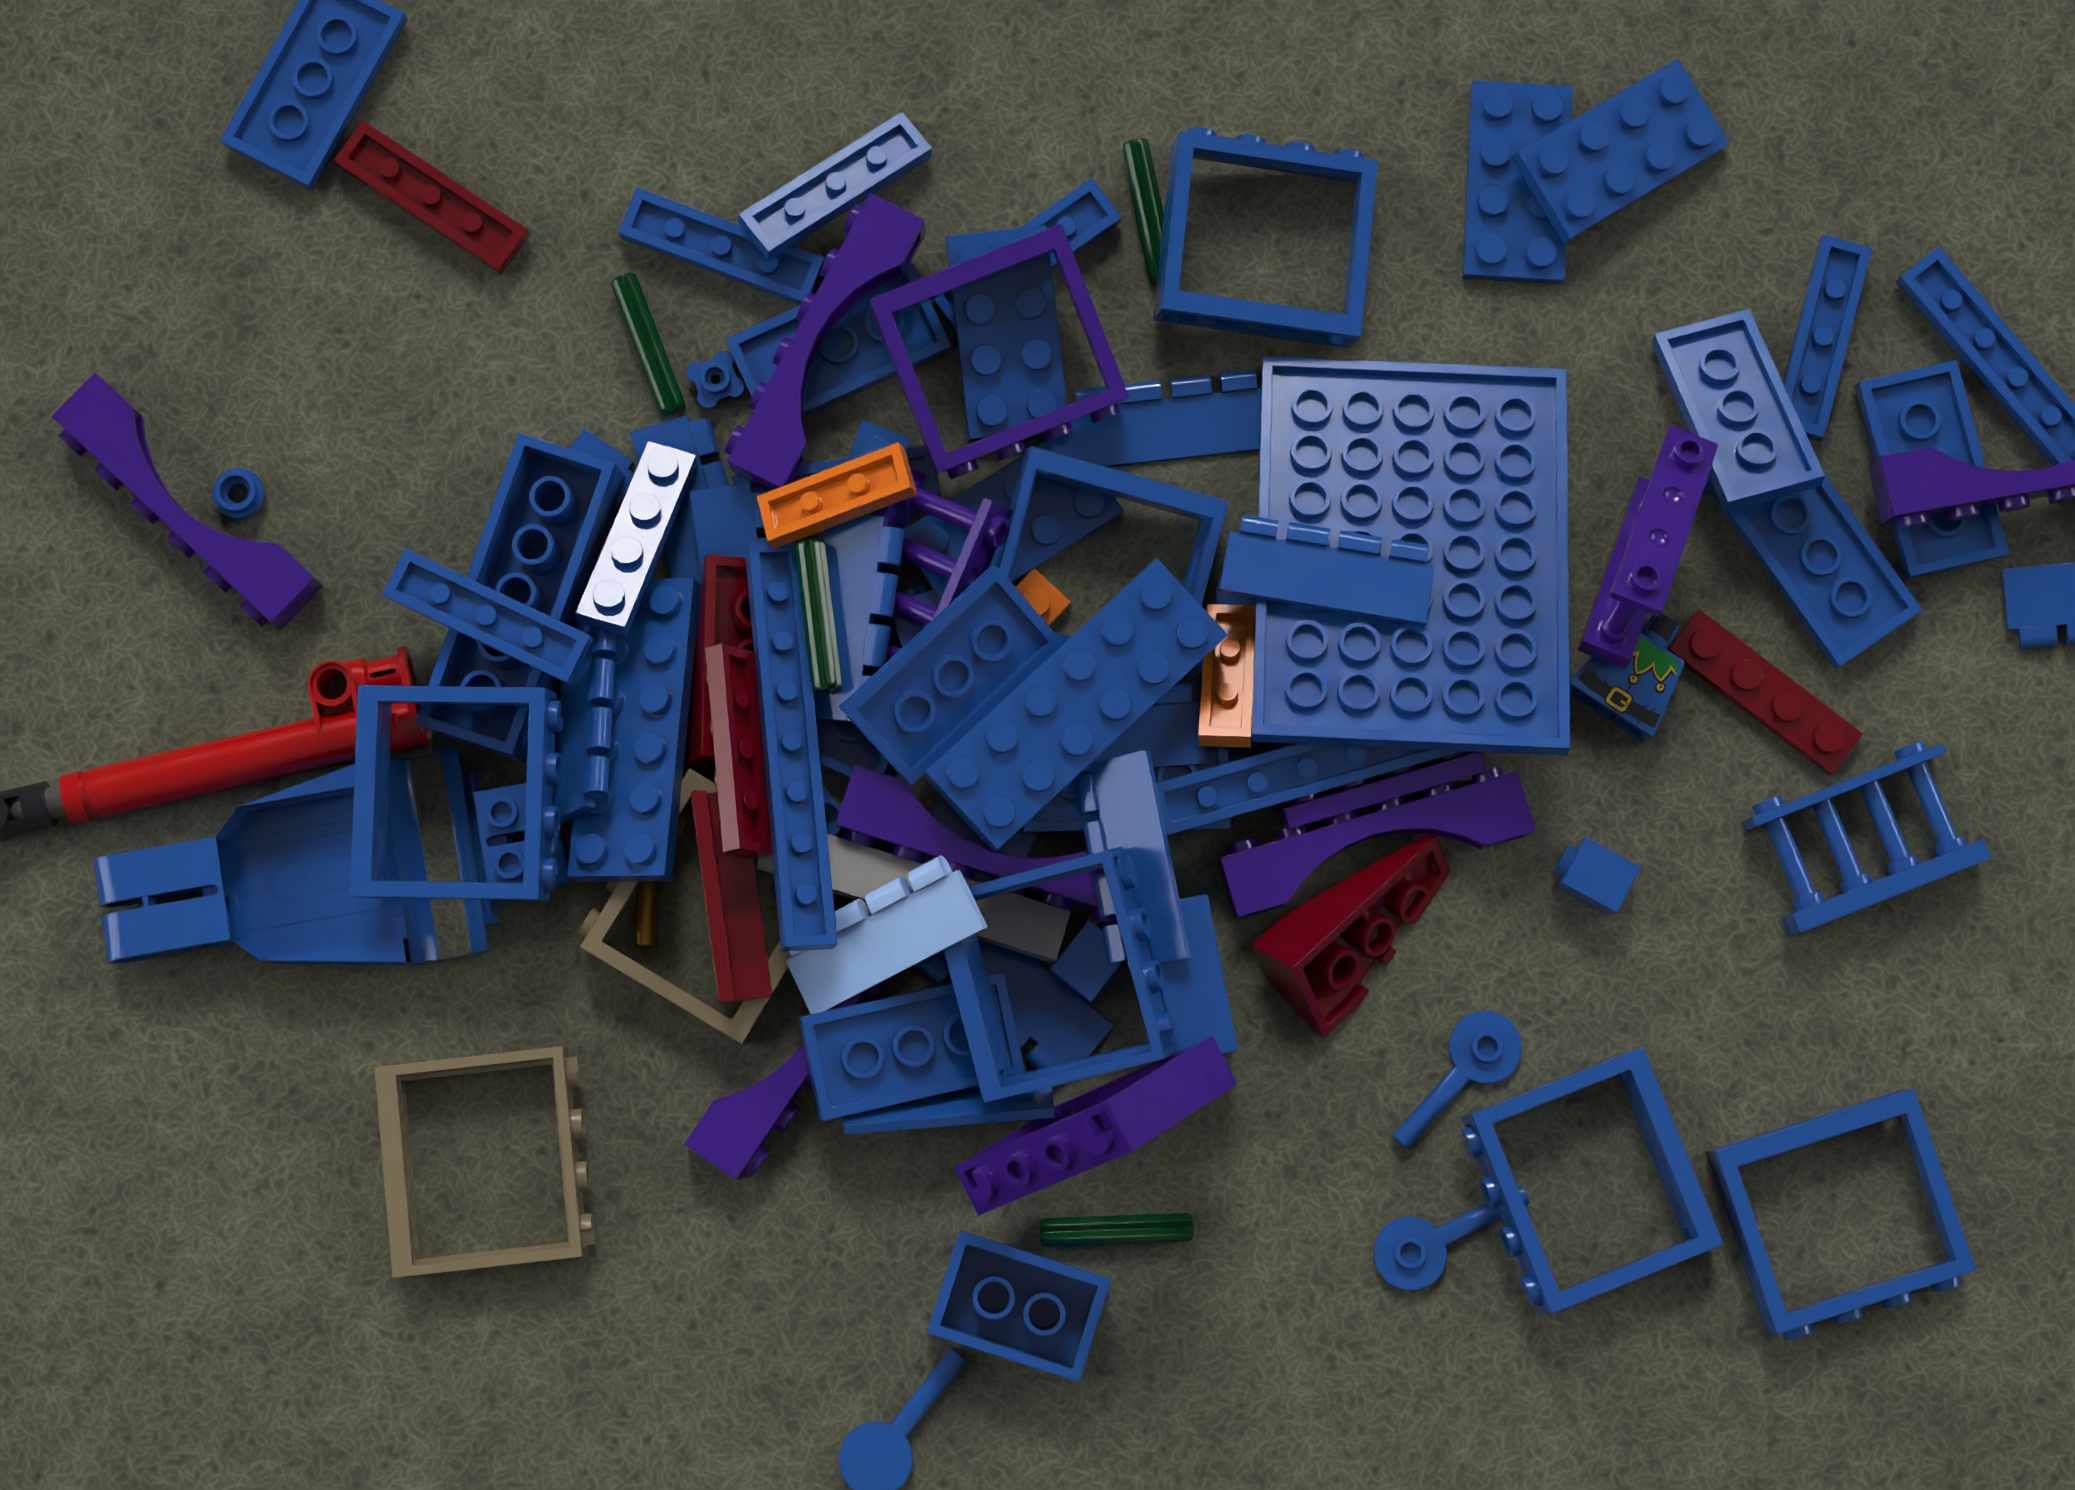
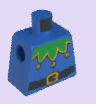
[1569,614,1685,743]

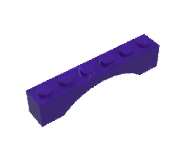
[725,193,926,490]
[52,373,323,630]
[1868,447,2075,530]
[835,764,1118,925]
[1217,767,1536,921]
[684,899,888,1180]

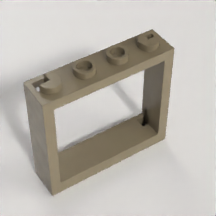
[578,768,793,1044]
[374,1046,596,1278]

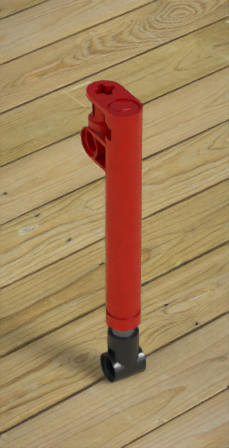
[0,646,429,841]

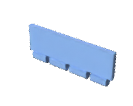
[785,855,988,1014]

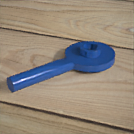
[1392,1011,1522,1150]
[1373,1185,1530,1291]
[839,1348,967,1490]

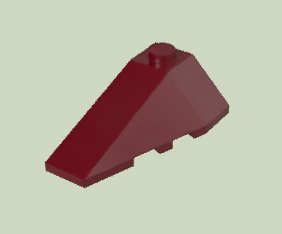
[687,554,765,770]
[1252,833,1450,1038]

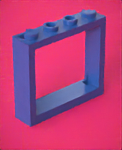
[1153,127,1378,348]
[994,446,1229,681]
[350,685,564,902]
[944,846,1179,1103]
[1461,1047,1724,1314]
[1706,1088,1977,1340]

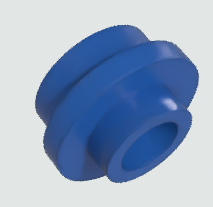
[212,468,265,519]

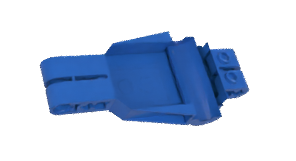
[93,747,570,965]

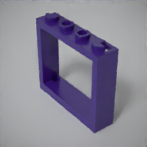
[868,224,1130,480]
[954,1036,1237,1216]

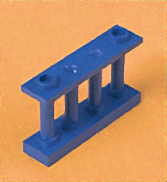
[1742,740,1991,936]

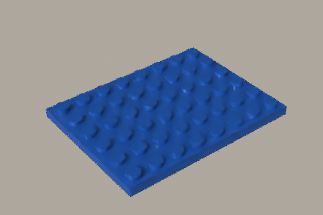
[1251,356,1570,756]

